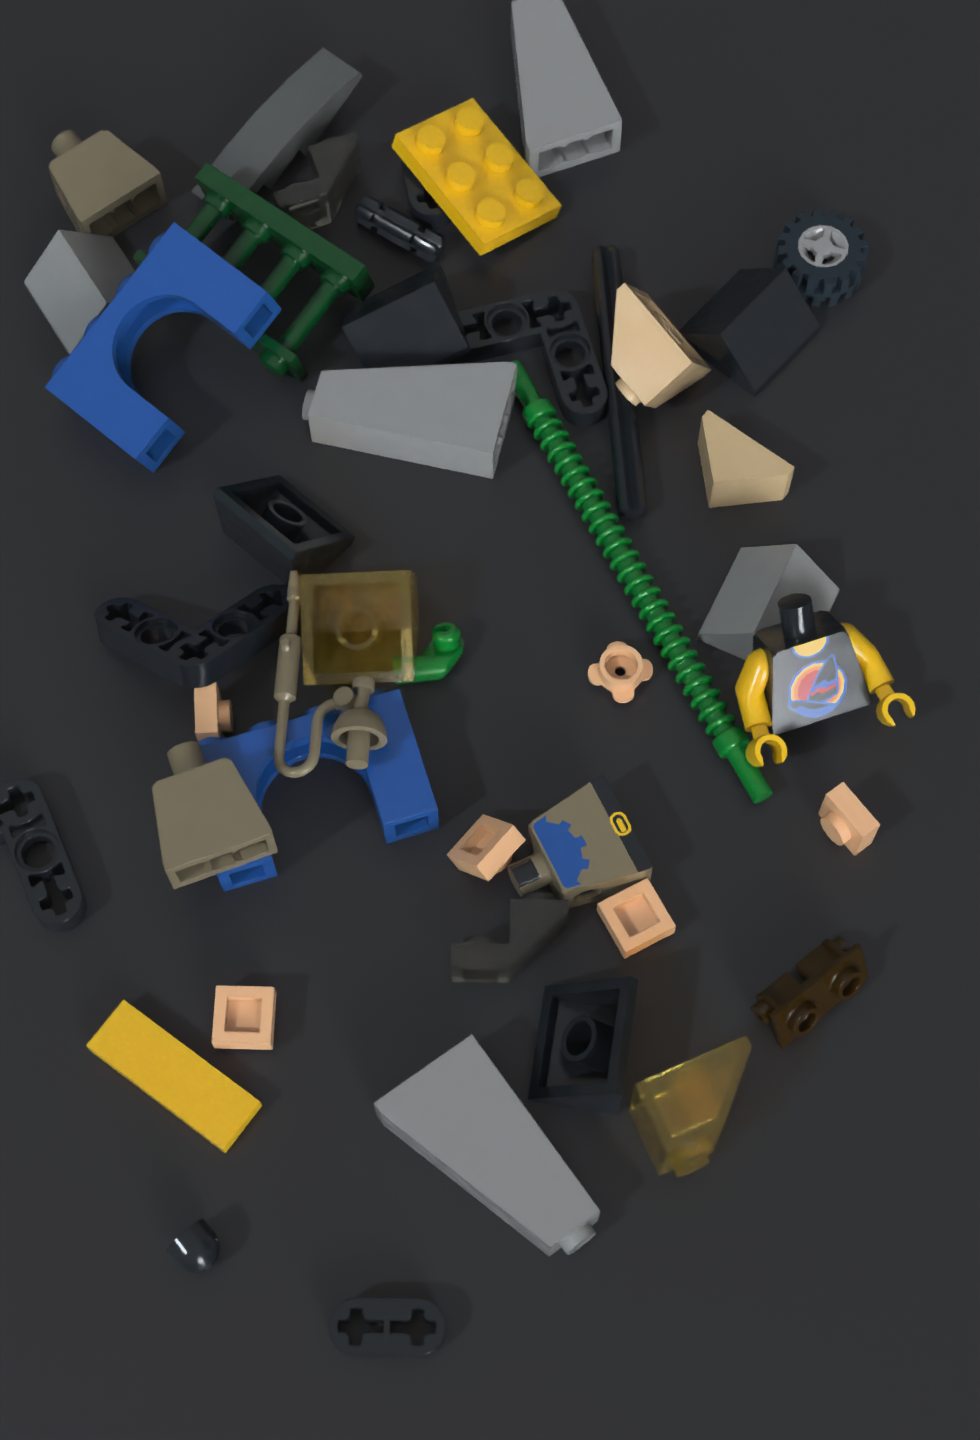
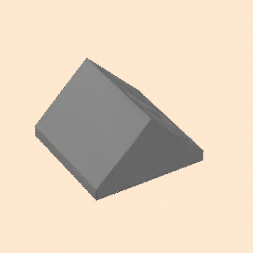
[24,229,135,355]
[697,544,840,660]

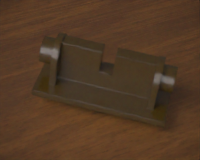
[751,936,869,1049]

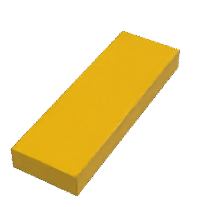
[86,999,262,1153]

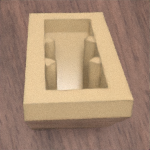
[698,410,795,508]

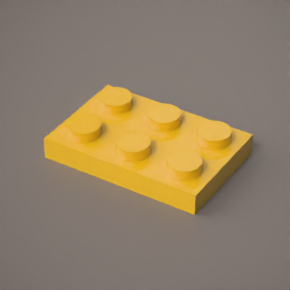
[392,98,562,256]

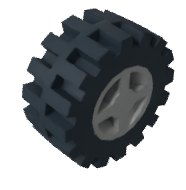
[773,209,869,308]

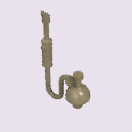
[273,570,387,778]

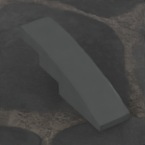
[191,48,363,224]

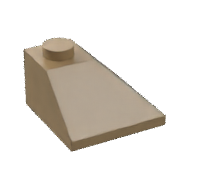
[611,282,712,408]

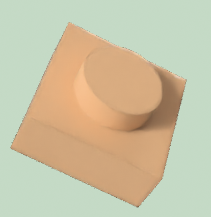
[194,682,233,742]
[818,782,880,856]
[447,814,525,881]
[597,878,676,959]
[212,985,277,1050]

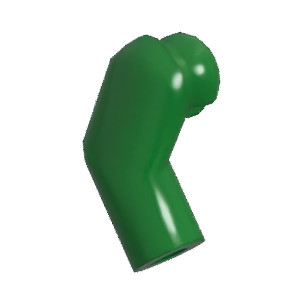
[393,622,464,685]

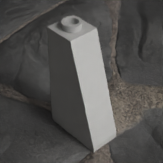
[511,0,622,177]
[302,362,517,479]
[374,1034,600,1257]

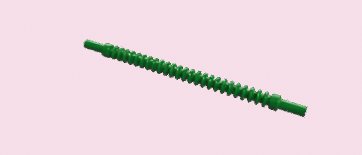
[511,360,773,804]

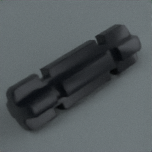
[354,196,446,263]

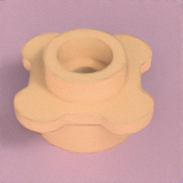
[588,641,653,703]

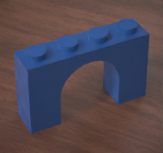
[45,222,282,473]
[198,689,440,892]

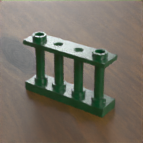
[133,162,375,382]

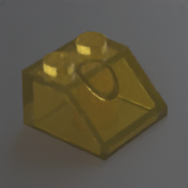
[299,570,419,686]
[629,1035,752,1177]

